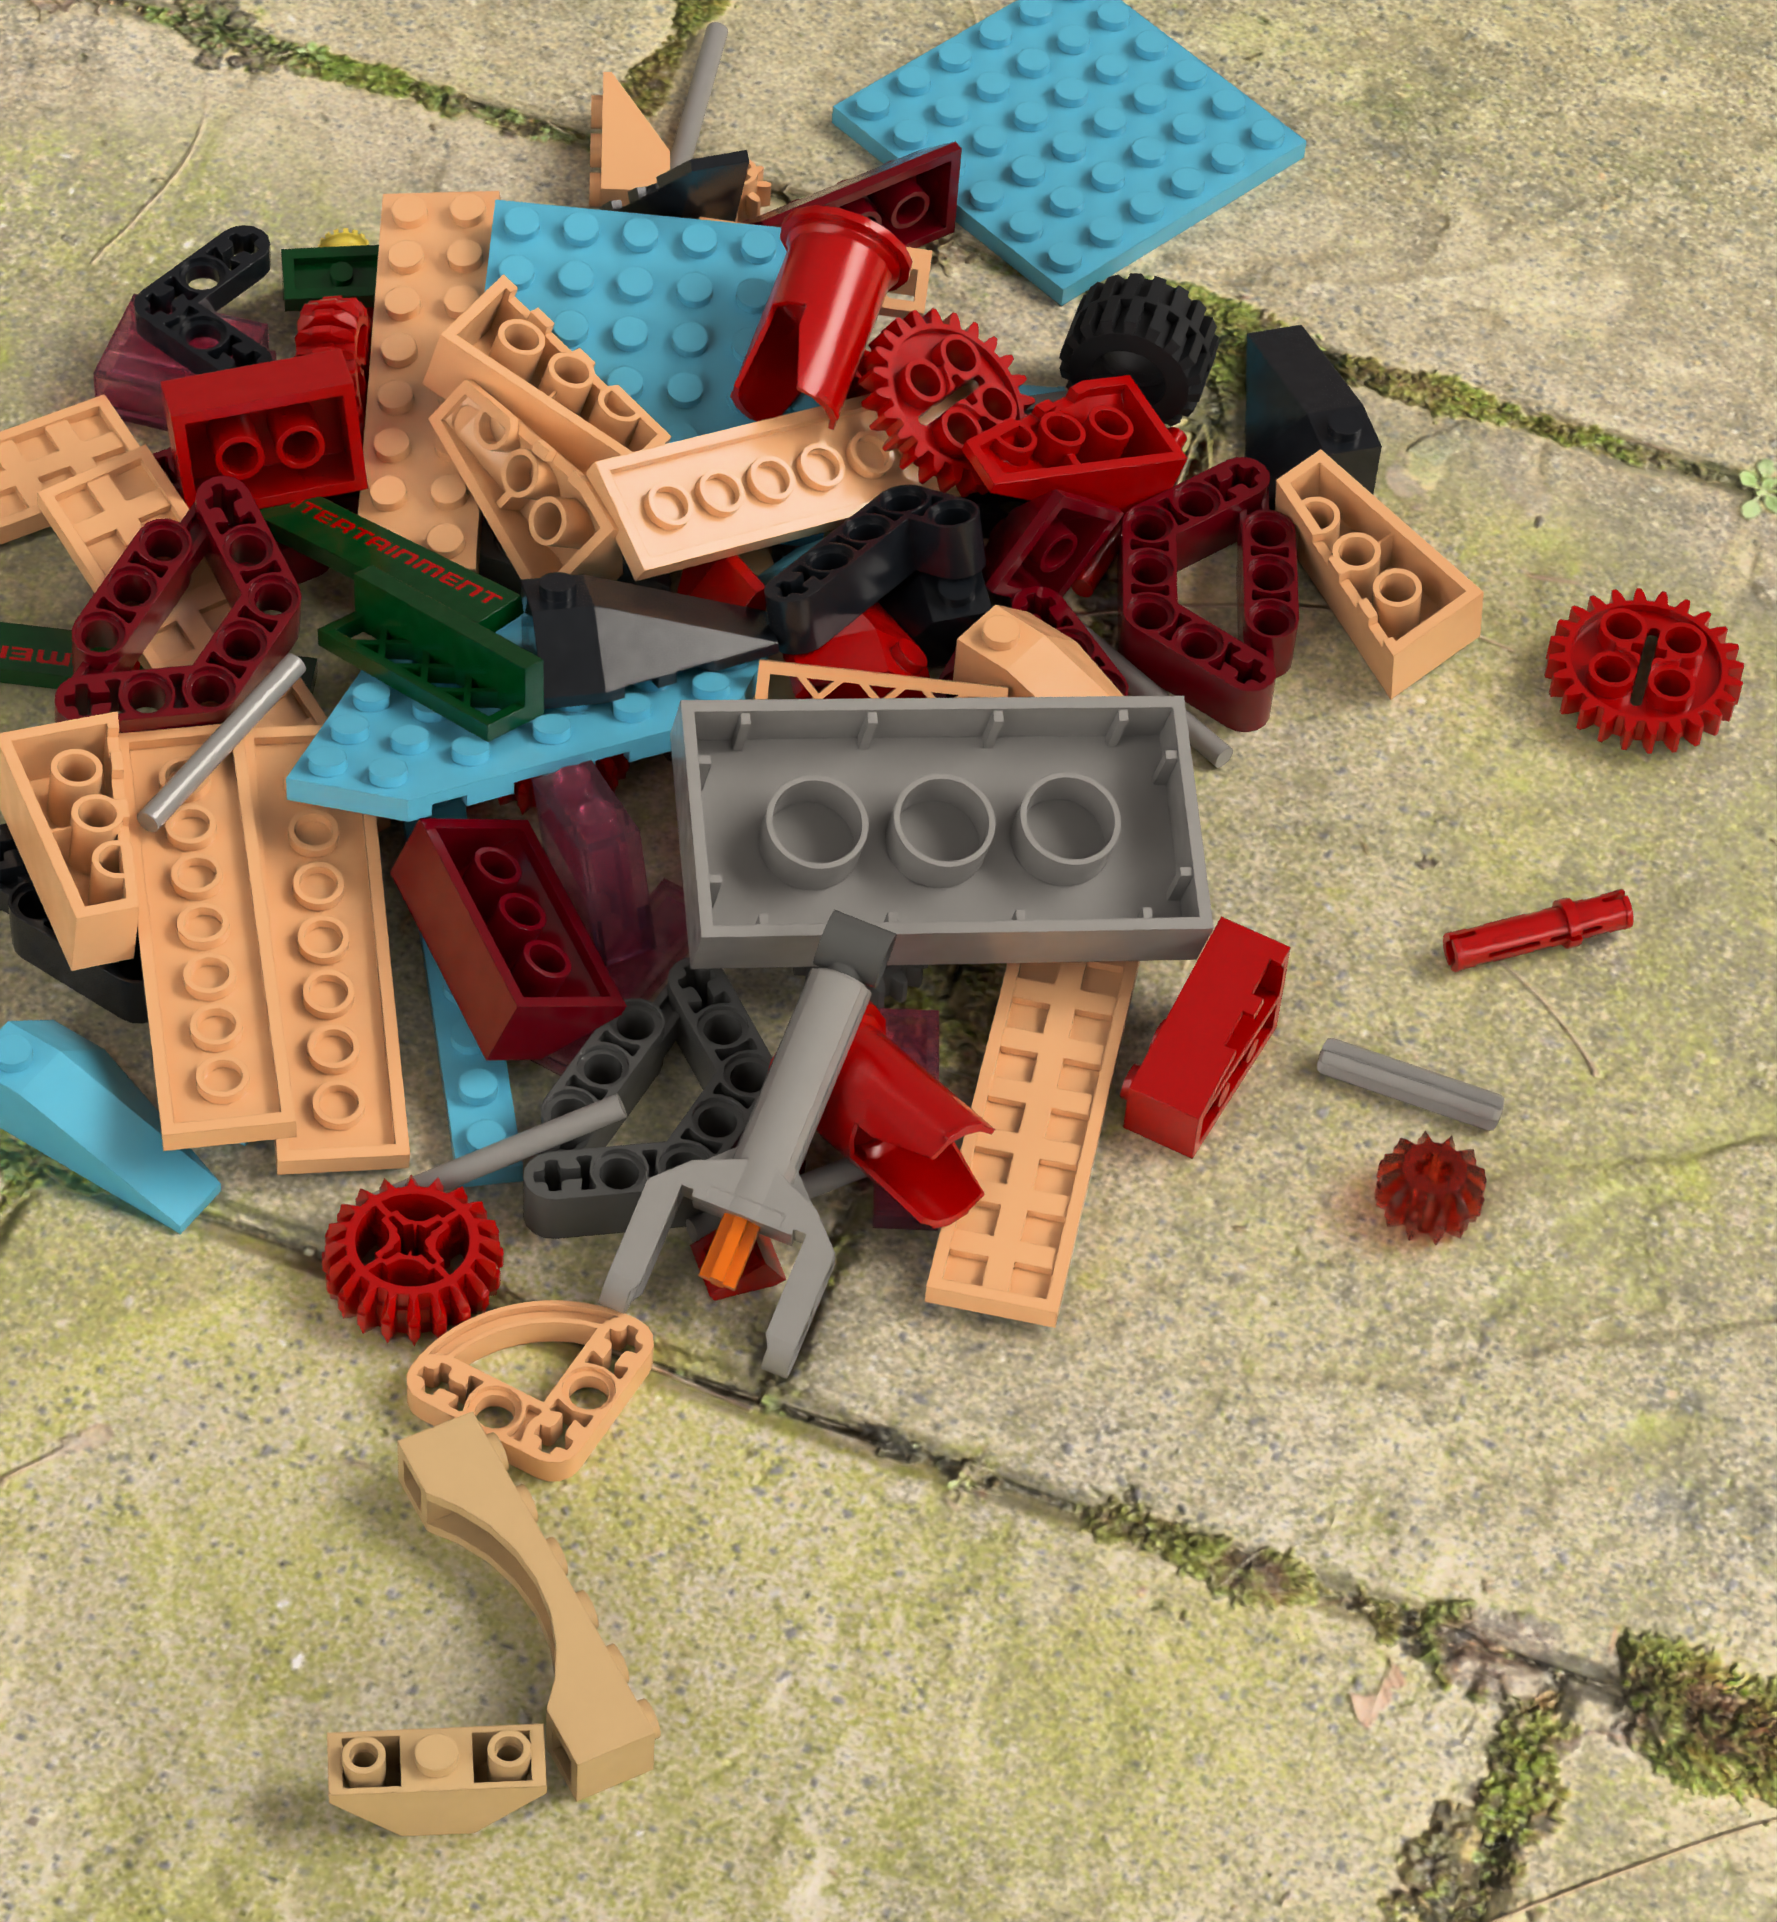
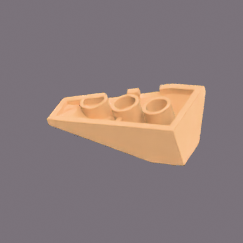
[428,379,623,581]
[953,605,1123,698]

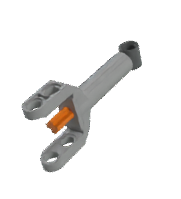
[599,909,897,1379]

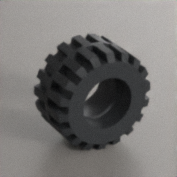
[1059,273,1219,427]

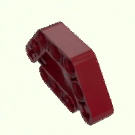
[1117,457,1299,732]
[54,475,302,733]

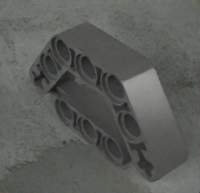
[523,957,773,1239]

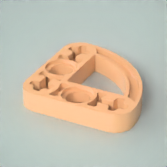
[407,1300,654,1482]

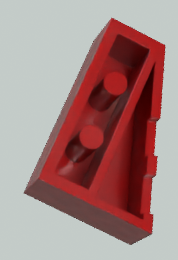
[1120,916,1291,1159]

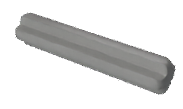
[1317,1038,1504,1131]

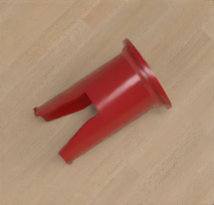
[730,205,913,430]
[767,1001,996,1229]

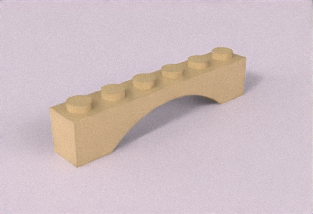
[397,1411,661,1802]

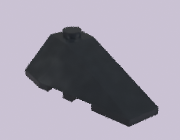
[521,572,779,709]

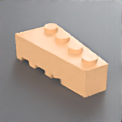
[422,274,672,475]
[1275,449,1484,699]
[0,711,139,971]

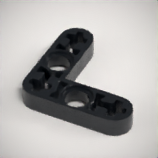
[134,225,273,375]

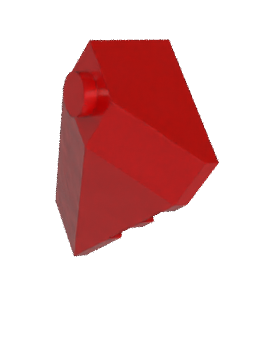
[961,375,1188,514]
[782,546,935,699]

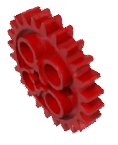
[858,308,1035,497]
[1544,588,1744,754]

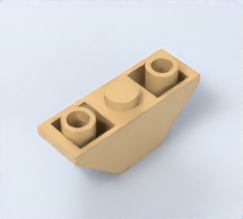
[327,1723,547,1837]

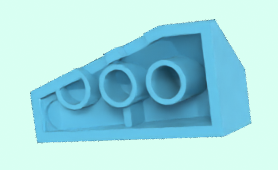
[0,1020,221,1234]

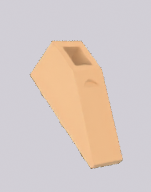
[589,72,670,207]

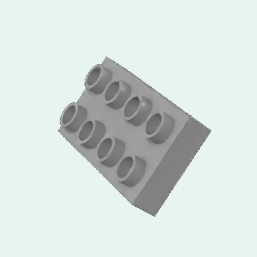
[670,696,1214,969]

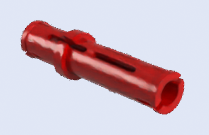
[1443,889,1634,972]

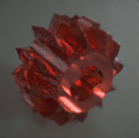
[1374,1131,1487,1245]

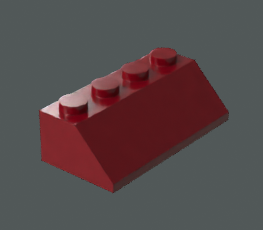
[741,141,962,248]
[390,818,627,1061]

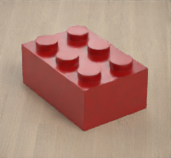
[160,349,368,509]

